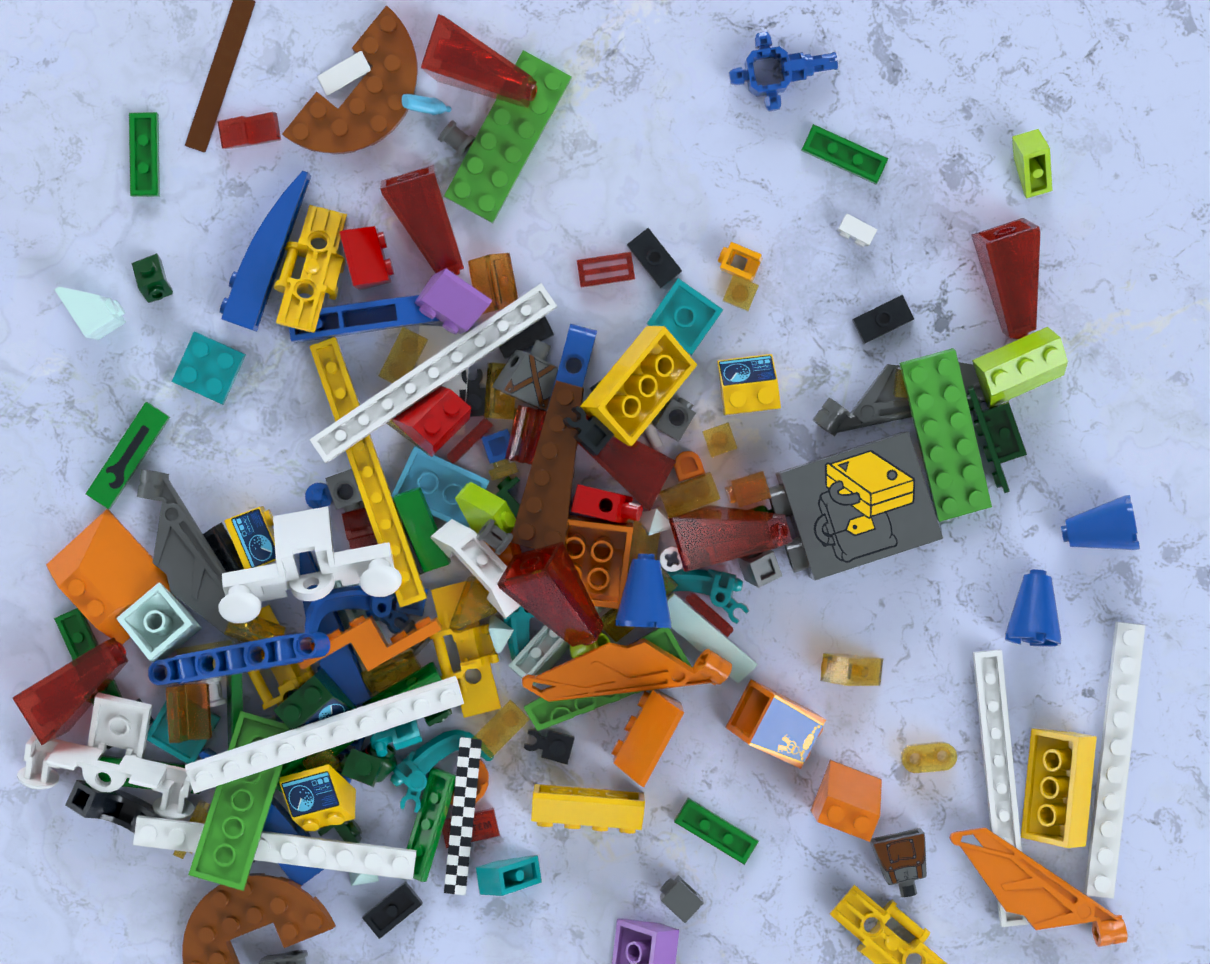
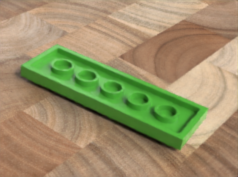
[444,50,572,224]
[899,348,992,522]
[188,711,290,891]

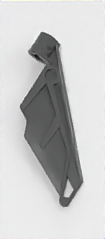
[813,356,986,436]
[137,469,254,644]

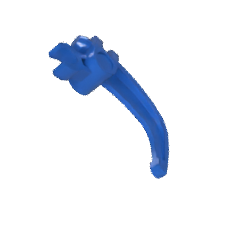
[305,586,409,642]

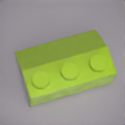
[972,326,1068,408]

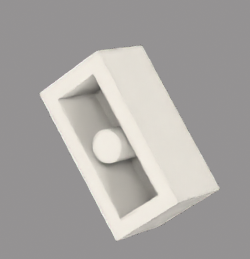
[837,214,877,247]

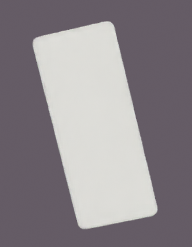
[318,51,371,95]

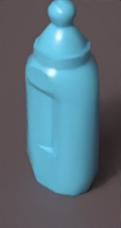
[402,94,452,115]

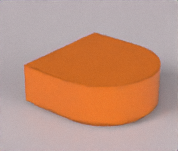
[674,451,705,482]

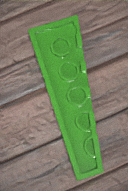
[524,628,692,731]

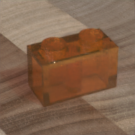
[724,471,771,508]

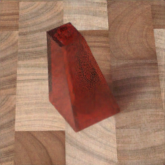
[421,14,537,108]
[380,165,464,275]
[971,218,1041,339]
[578,414,676,511]
[669,505,793,572]
[497,542,604,647]
[13,638,129,745]

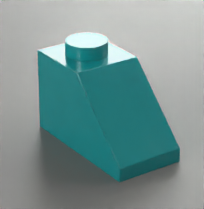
[476,855,542,896]

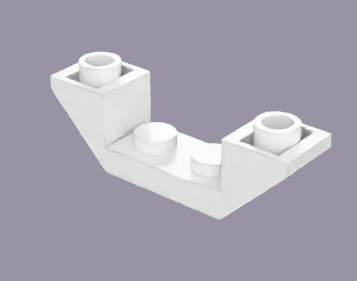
[430,519,526,619]

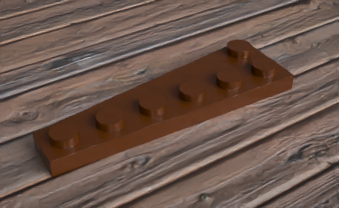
[511,380,584,557]

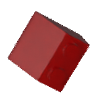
[339,226,394,291]
[391,386,471,457]

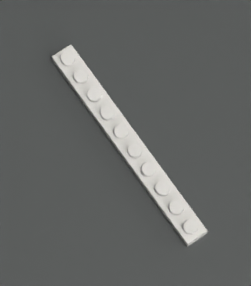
[309,283,557,463]
[1084,622,1145,899]
[973,649,1029,927]
[185,676,464,793]
[133,815,417,880]

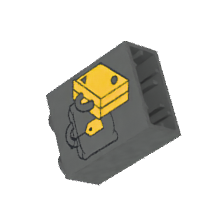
[766,432,943,580]

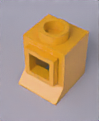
[718,242,763,284]

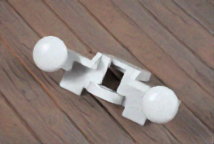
[218,506,402,623]
[17,692,194,820]

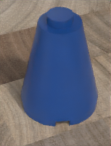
[1061,495,1140,550]
[615,554,671,628]
[1005,569,1062,647]

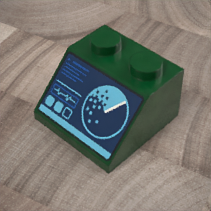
[273,668,357,730]

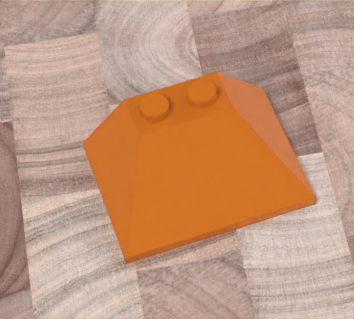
[46,509,175,646]

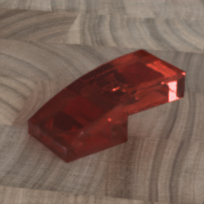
[217,112,281,149]
[341,508,378,549]

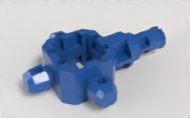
[729,32,838,112]

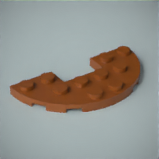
[282,5,418,154]
[182,873,336,964]

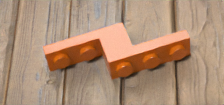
[298,615,442,671]

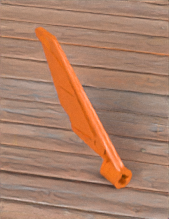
[522,638,732,702]
[949,827,1128,947]

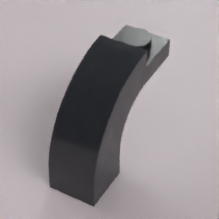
[65,780,165,834]

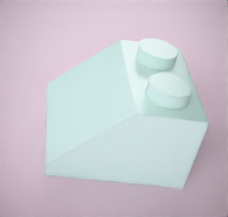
[55,287,126,340]
[116,582,202,662]

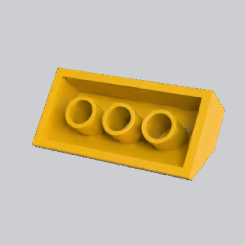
[580,326,697,446]
[1021,728,1097,848]
[531,784,645,834]

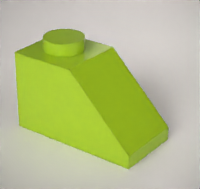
[1012,129,1053,199]
[455,482,516,534]

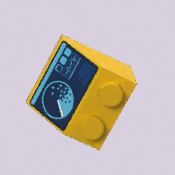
[717,354,781,415]
[224,506,276,569]
[279,764,356,831]

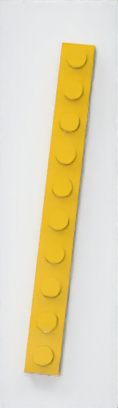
[309,337,427,608]

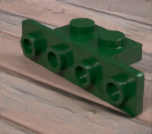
[966,385,1027,494]

